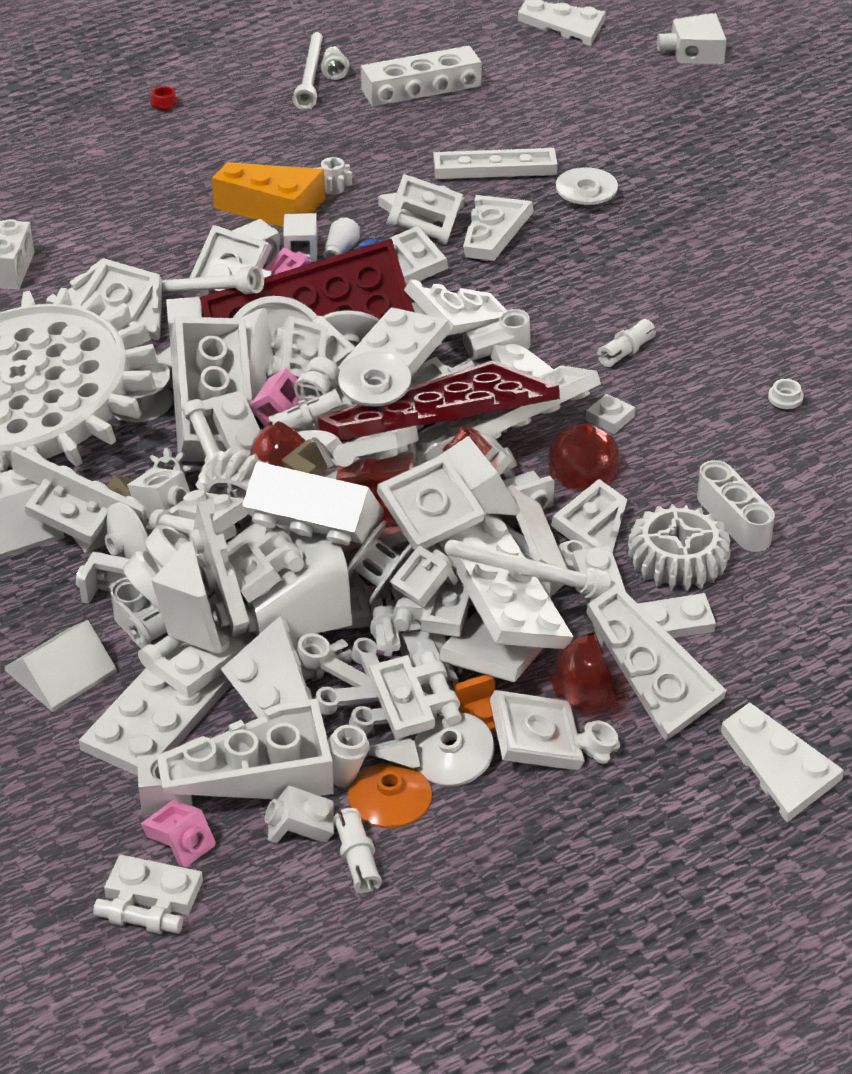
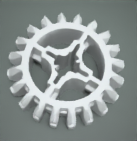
[196,448,269,533]
[628,504,731,591]

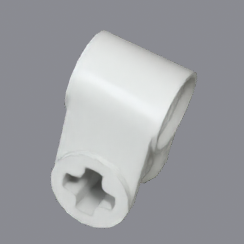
[111,577,167,649]

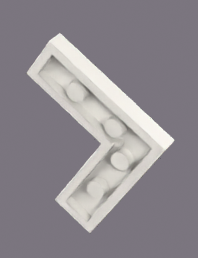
[572,545,716,649]

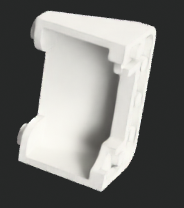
[226,523,352,639]

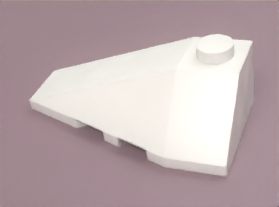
[157,698,334,799]

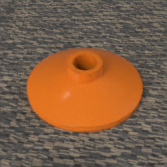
[348,763,432,828]

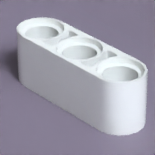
[697,460,775,552]

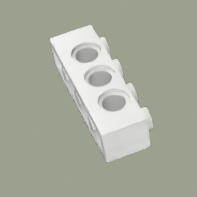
[361,45,482,107]

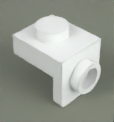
[76,551,129,604]
[265,785,334,843]

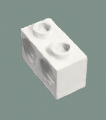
[0,219,34,290]

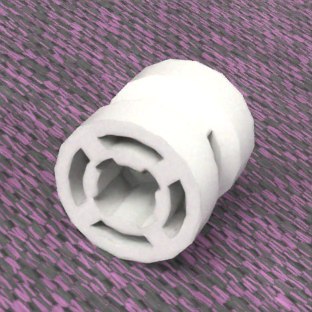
[294,357,340,401]

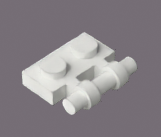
[224,525,304,603]
[393,570,471,637]
[369,652,462,740]
[93,855,203,935]

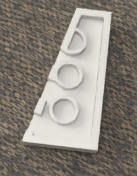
[586,584,727,741]

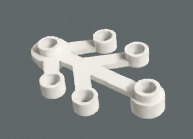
[296,633,437,734]

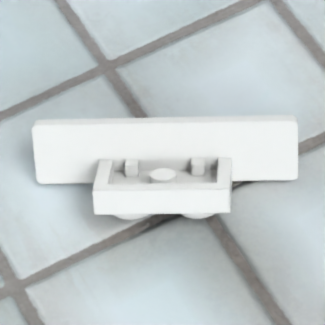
[11,446,147,545]

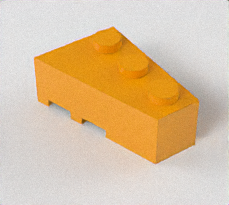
[212,162,325,227]

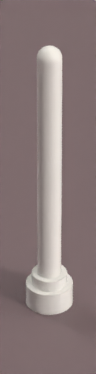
[293,32,323,109]
[162,266,264,294]
[444,540,610,600]

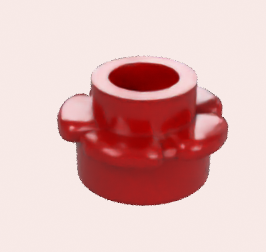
[150,86,179,111]

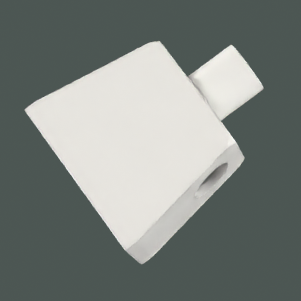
[657,13,726,64]

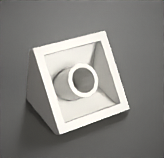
[439,436,519,516]
[151,541,222,653]
[5,620,117,712]

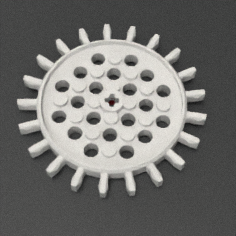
[0,288,159,473]

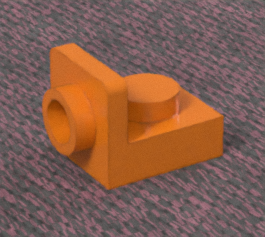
[455,675,497,738]

